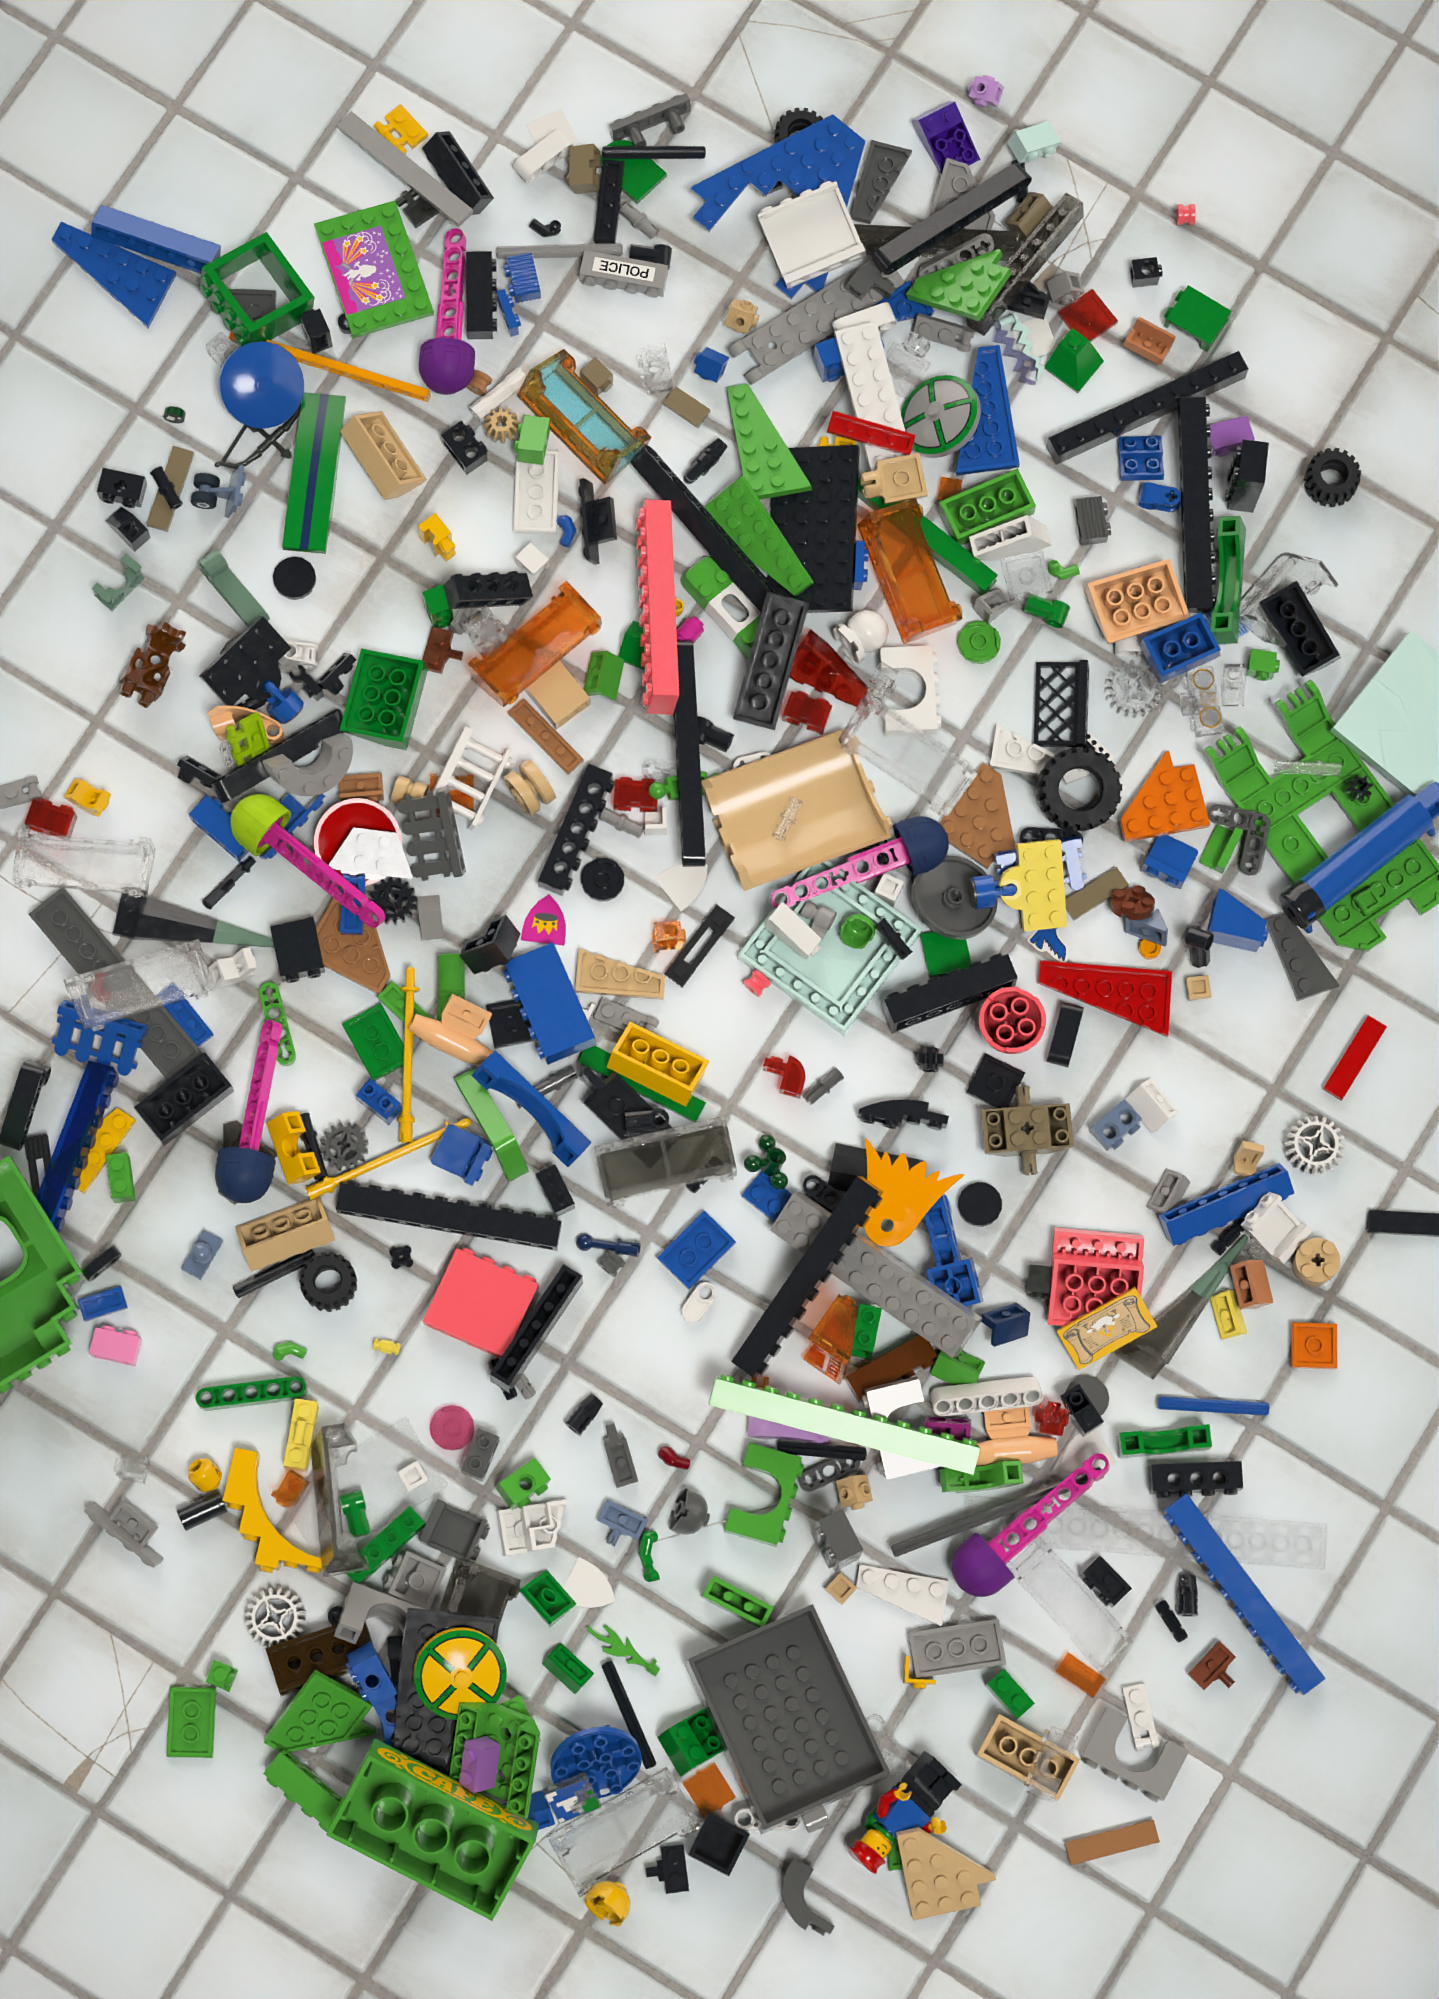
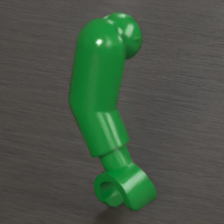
[638,1530,660,1582]

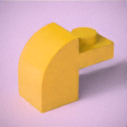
[63,779,111,817]

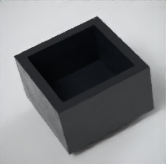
[688,1813,750,1877]

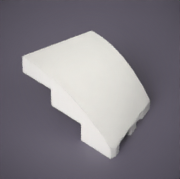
[496,1499,567,1556]

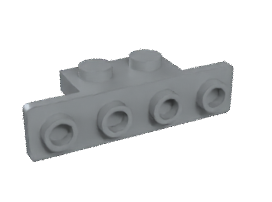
[84,1499,164,1568]

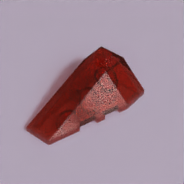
[790,629,873,708]

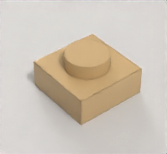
[1186,975,1211,1001]
[825,1572,857,1605]

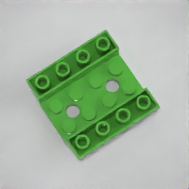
[449,1702,540,1819]

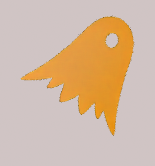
[864,1138,965,1247]

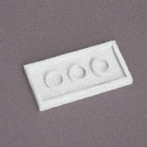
[513,450,560,535]

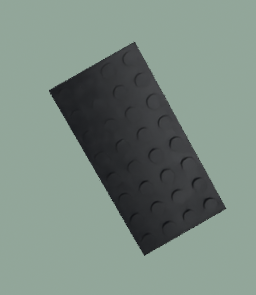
[768,445,860,613]

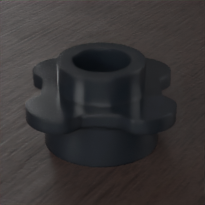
[390,1246,413,1269]

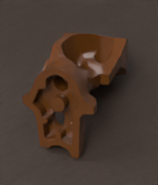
[119,622,186,708]

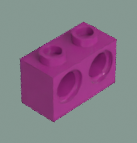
[925,1416,972,1441]

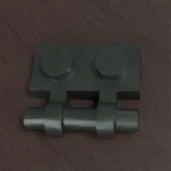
[395,189,440,228]

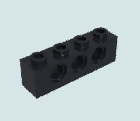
[443,571,533,609]
[1149,1461,1243,1498]

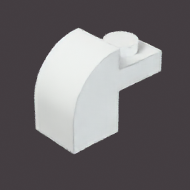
[208,947,257,988]

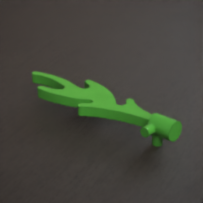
[587,1625,660,1677]

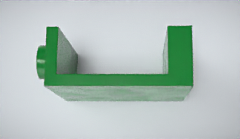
[1164,285,1232,352]
[849,1304,882,1360]

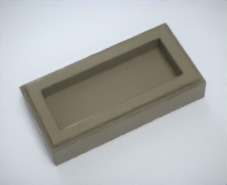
[663,386,710,428]

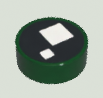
[163,406,186,424]

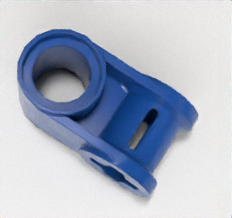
[1138,482,1181,512]

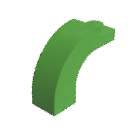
[939,1461,1024,1493]

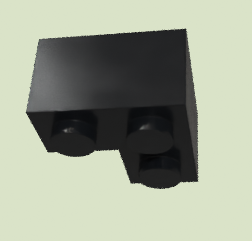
[459,915,521,975]

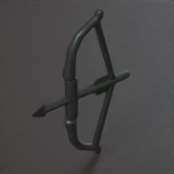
[214,403,301,469]

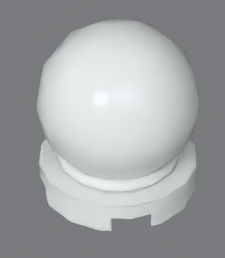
[833,610,889,664]

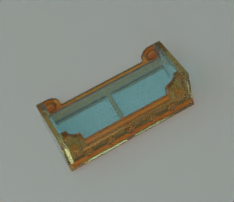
[517,349,652,485]

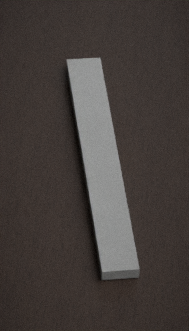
[337,111,473,227]

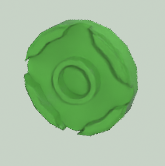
[957,621,1001,664]

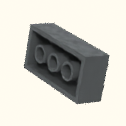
[813,1509,863,1572]

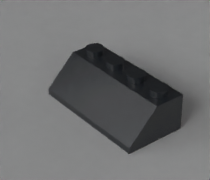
[1259,581,1341,677]

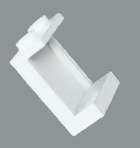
[1241,1192,1312,1264]

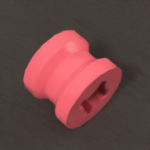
[1176,204,1196,225]
[743,969,771,997]

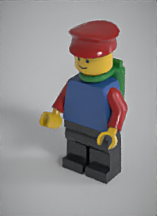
[847,1751,962,1874]

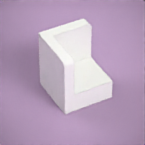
[515,542,549,575]
[645,807,667,835]
[875,873,904,907]

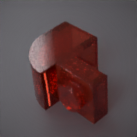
[763,1055,806,1099]

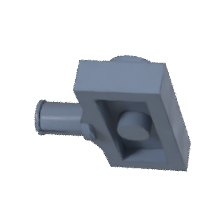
[597,1500,648,1547]

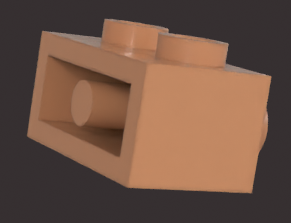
[1230,1260,1274,1309]

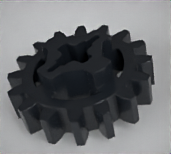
[370,877,417,925]

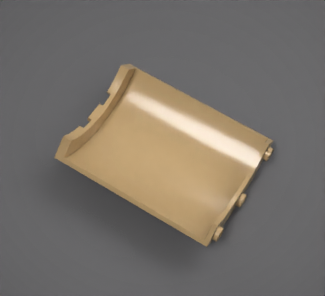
[701,728,893,891]

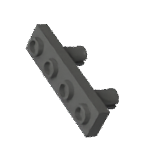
[609,93,691,146]

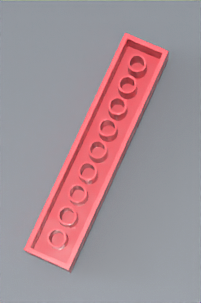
[636,499,679,715]

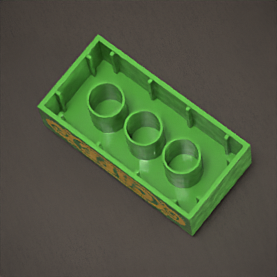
[326,1738,539,1921]

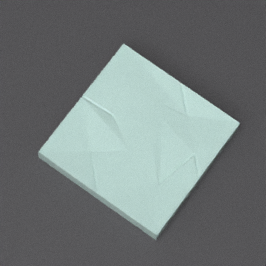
[1330,630,1439,797]
[738,861,923,1036]

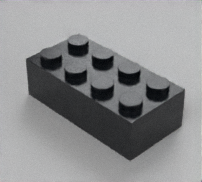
[1225,439,1269,513]
[134,1052,234,1146]

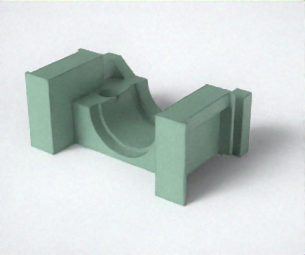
[92,553,145,611]

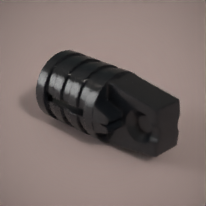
[565,1394,603,1436]
[1177,1574,1198,1617]

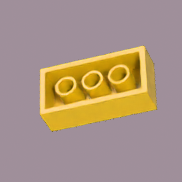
[607,1022,709,1107]

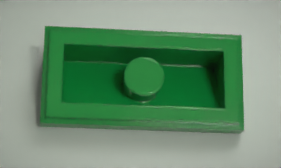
[542,1643,594,1694]

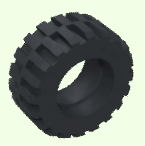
[1036,747,1122,831]

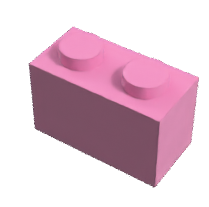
[89,1325,142,1366]

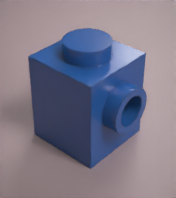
[693,347,730,383]

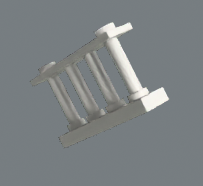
[433,726,512,831]

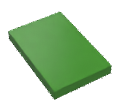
[166,1687,217,1758]

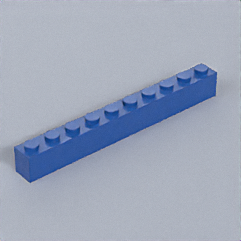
[1163,1493,1326,1695]

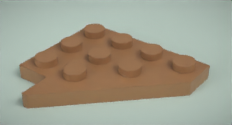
[940,762,1016,870]
[316,893,391,995]

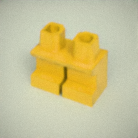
[418,513,456,562]

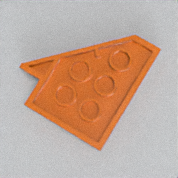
[1119,751,1210,842]

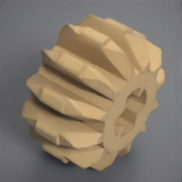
[484,406,520,444]

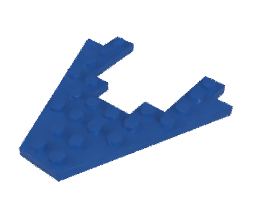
[691,114,866,300]

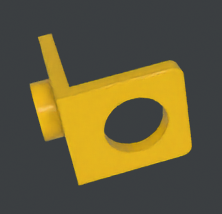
[904,1656,936,1689]

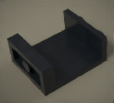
[270,917,326,983]

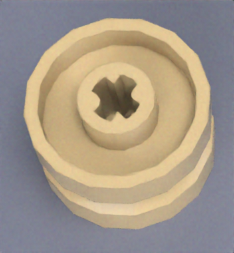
[503,759,556,816]

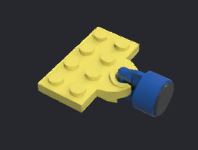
[968,839,1067,932]

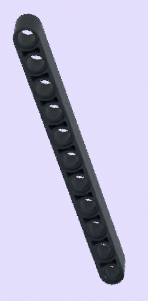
[630,444,781,612]
[674,640,706,867]

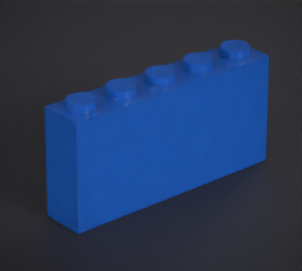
[503,942,596,1065]

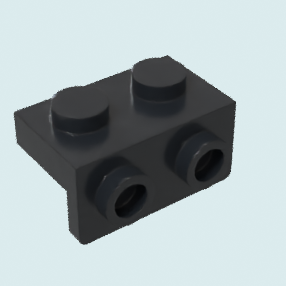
[1080,1556,1132,1608]

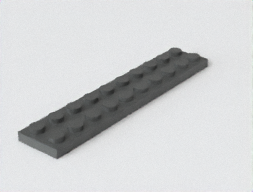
[28,887,202,1081]

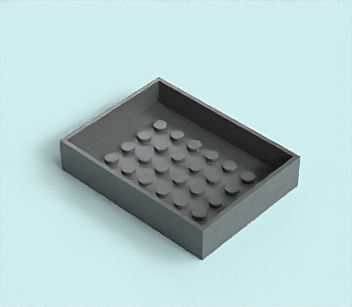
[685,1604,890,1835]

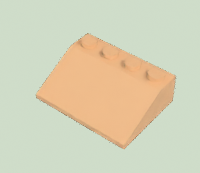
[1085,559,1190,644]

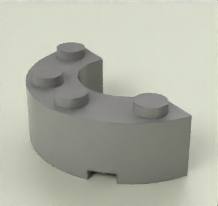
[262,733,353,796]

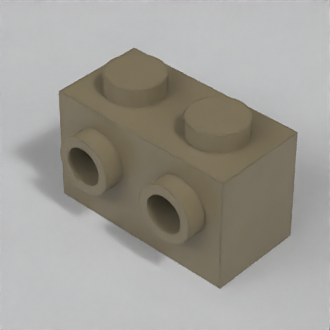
[1005,192,1056,243]

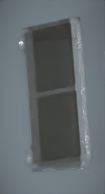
[594,1116,737,1208]
[311,1423,369,1577]

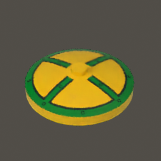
[413,1627,507,1720]

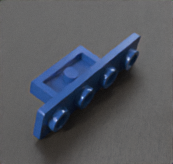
[259,793,325,859]

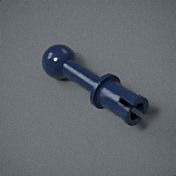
[576,1233,641,1257]

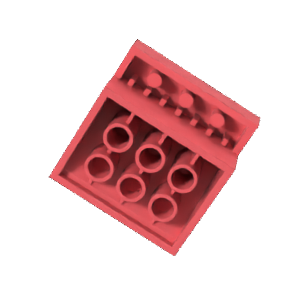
[1047,1227,1144,1326]

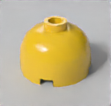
[584,1881,631,1927]

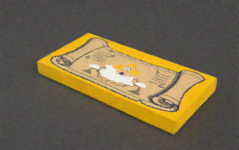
[1056,1287,1158,1370]

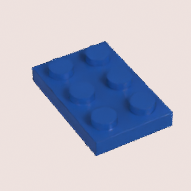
[657,1211,736,1290]

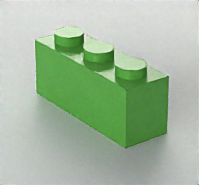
[702,1576,774,1628]

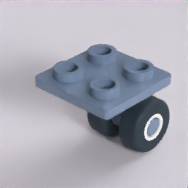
[191,465,246,518]

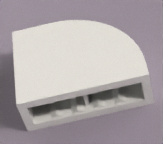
[969,515,1052,561]

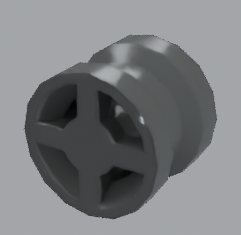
[597,1250,626,1277]

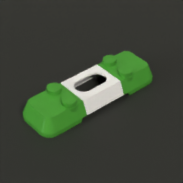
[681,556,761,660]

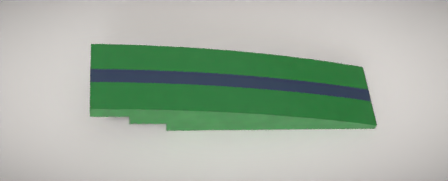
[282,392,346,554]

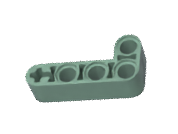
[198,549,270,627]

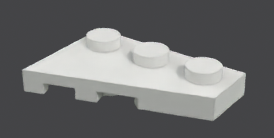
[990,724,1055,776]

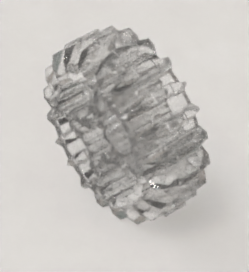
[1104,659,1163,718]

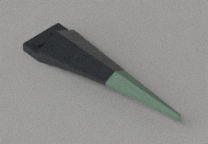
[113,891,274,948]

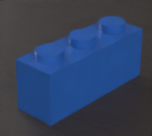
[189,795,249,862]

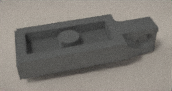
[604,1423,638,1488]

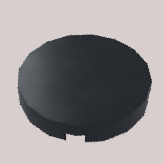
[273,557,316,600]
[581,858,624,902]
[958,1182,1002,1227]

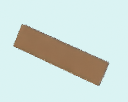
[508,699,584,775]
[1064,1820,1160,1866]

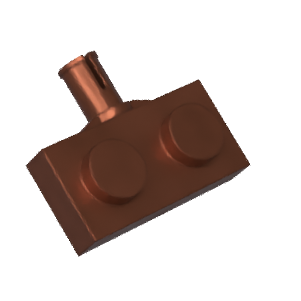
[422,627,463,674]
[1187,1641,1236,1690]

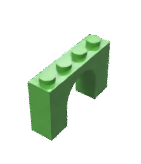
[724,1442,805,1547]

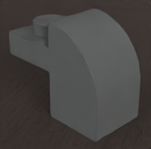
[845,265,897,301]

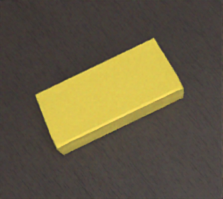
[1210,1290,1247,1340]

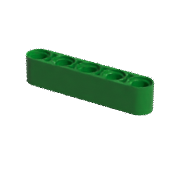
[195,1376,308,1411]

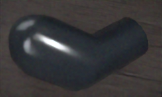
[529,219,561,237]

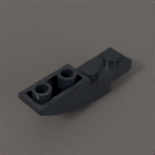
[857,1099,949,1130]

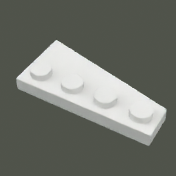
[856,1564,949,1627]

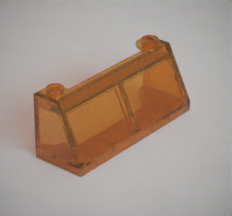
[857,498,963,645]
[468,581,602,707]
[803,1294,858,1385]

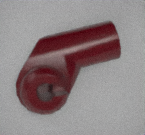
[658,1446,690,1470]

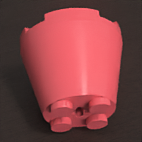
[979,987,1046,1054]

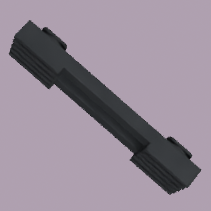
[664,905,735,988]
[24,1134,60,1223]

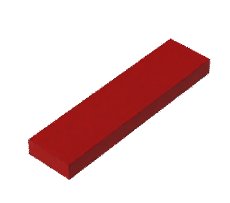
[826,411,916,456]
[1323,1015,1387,1101]

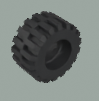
[774,108,823,144]
[1304,448,1361,507]
[299,1252,357,1312]

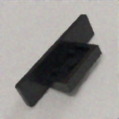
[578,478,617,565]

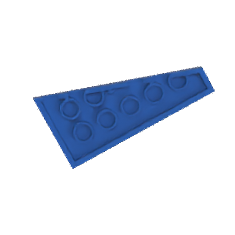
[955,345,1020,476]

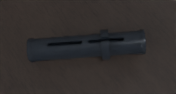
[300,1113,328,1180]

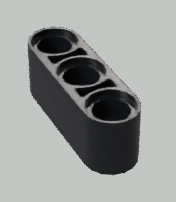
[1046,1002,1084,1068]
[802,1175,844,1213]

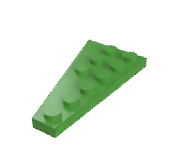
[727,383,812,500]
[705,477,814,596]

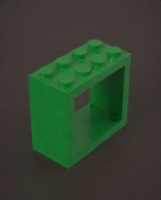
[199,232,315,346]

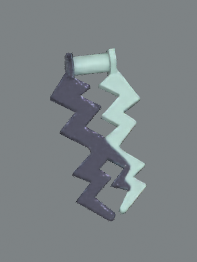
[994,312,1045,385]

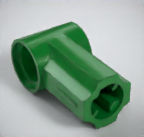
[1024,594,1070,628]
[339,1490,370,1538]

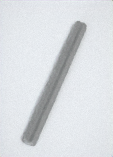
[496,243,623,259]

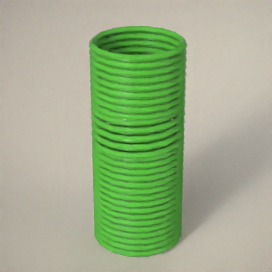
[437,953,465,1021]

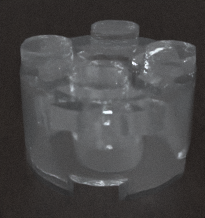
[460,605,510,658]

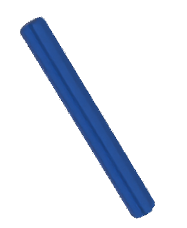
[1157,1396,1270,1415]

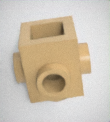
[724,299,760,333]
[836,1474,873,1510]

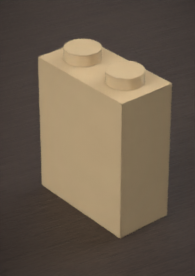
[524,659,591,730]

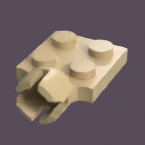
[860,453,928,504]

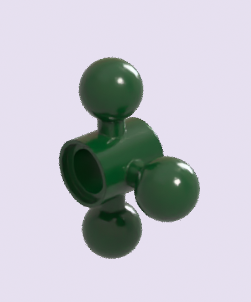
[744,1134,788,1190]

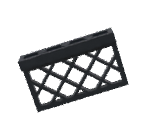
[1034,660,1090,748]

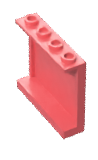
[423,1247,539,1358]

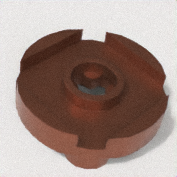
[1110,885,1155,920]

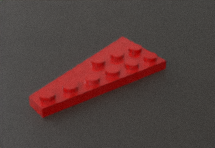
[1038,960,1172,1037]

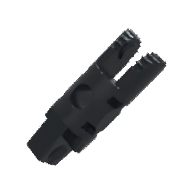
[683,438,728,485]

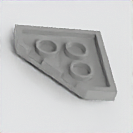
[929,158,995,235]

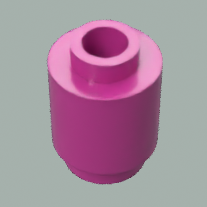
[677,617,704,644]

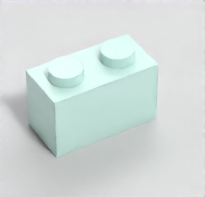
[1008,121,1061,164]

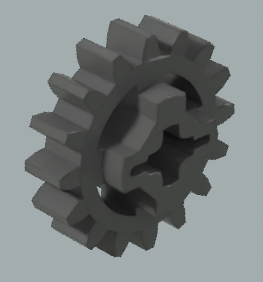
[320,1122,369,1171]

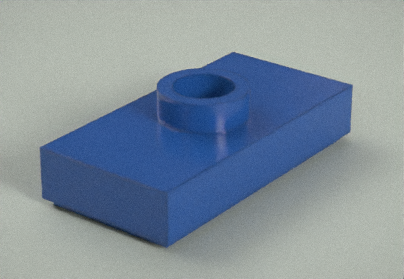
[78,1286,128,1322]

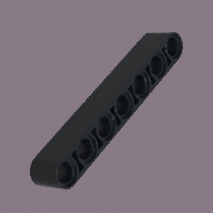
[211,709,344,803]

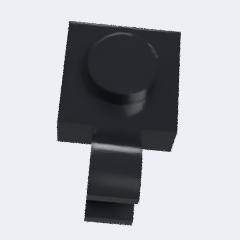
[289,665,324,702]

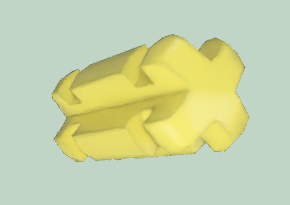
[373,1338,401,1356]

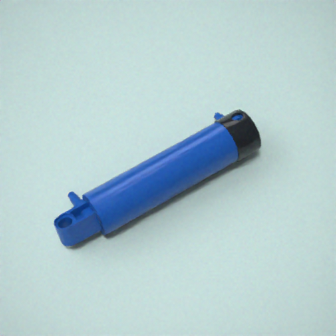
[1278,782,1439,933]

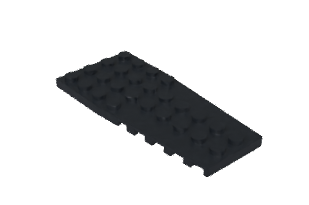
[394,1608,500,1776]

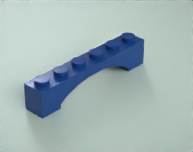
[471,1050,592,1167]

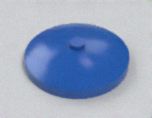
[218,341,304,429]

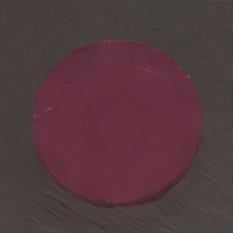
[429,1405,475,1451]

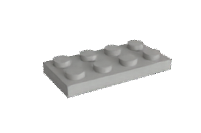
[908,1619,1006,1679]

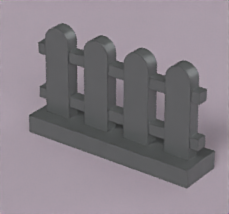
[397,787,466,881]

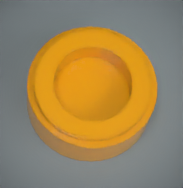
[1138,939,1161,960]

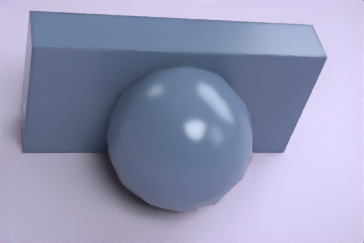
[181,1230,224,1280]

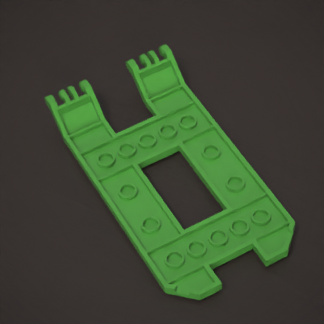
[1204,679,1439,952]

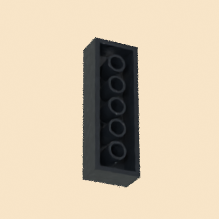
[733,591,810,730]
[882,953,1018,1034]

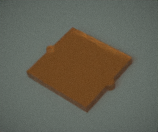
[683,1763,736,1818]

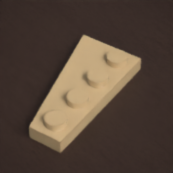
[575,948,665,1000]

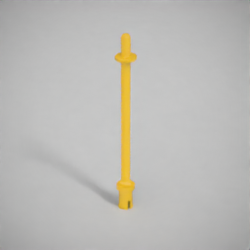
[397,967,420,1143]
[306,1118,471,1201]

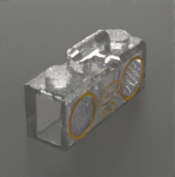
[1178,666,1224,737]

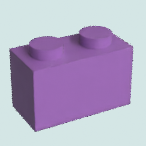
[1207,416,1255,457]
[459,1736,501,1793]

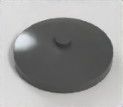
[911,856,998,940]

